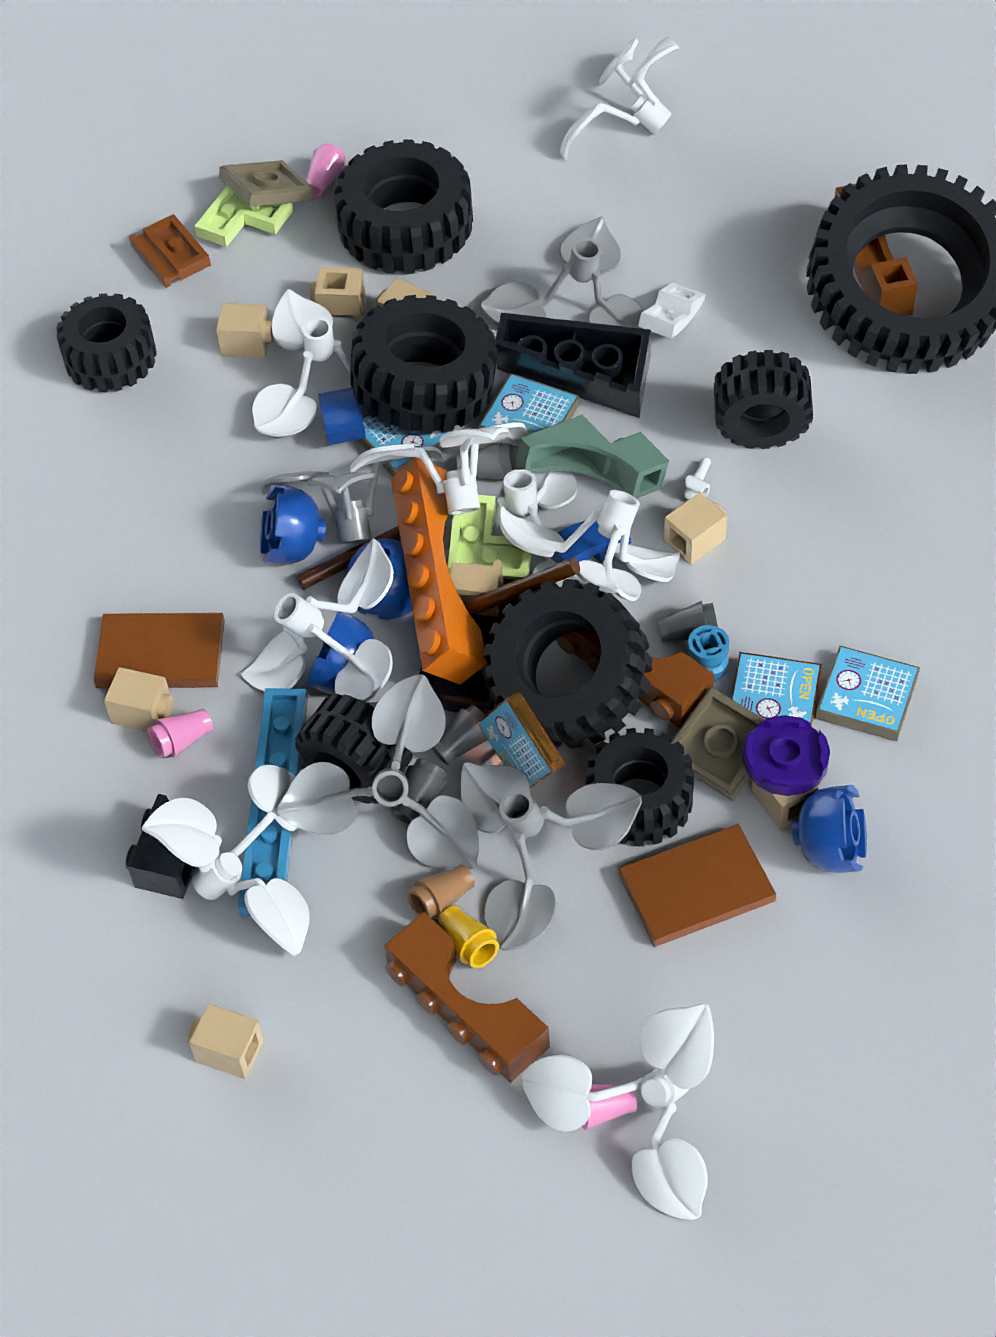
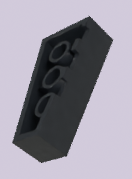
[495,312,651,418]

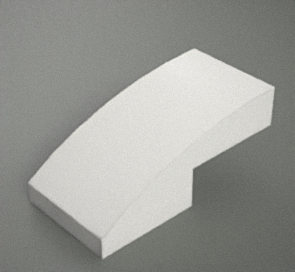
[638,283,706,339]

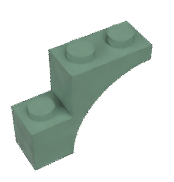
[514,414,669,499]

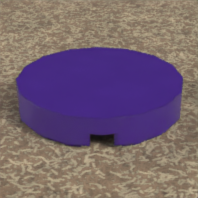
[742,715,830,796]

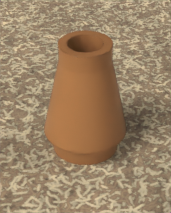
[407,864,475,919]

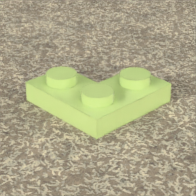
[194,186,293,247]
[447,495,531,580]

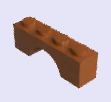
[835,184,918,316]
[555,631,714,728]
[384,912,550,1083]

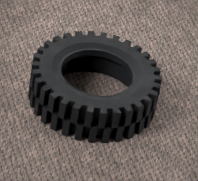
[806,164,996,374]

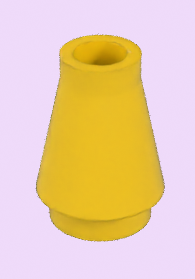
[438,905,499,968]

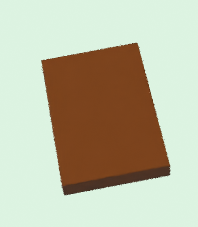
[94,613,225,688]
[619,824,776,947]

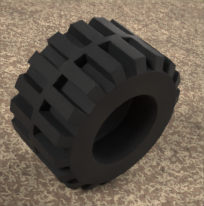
[56,293,157,392]
[714,350,813,449]
[295,694,413,804]
[586,728,694,846]

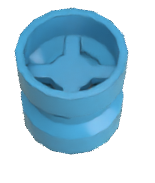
[688,625,730,681]

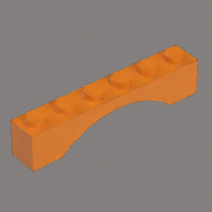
[391,457,487,685]

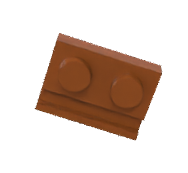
[129,214,211,288]

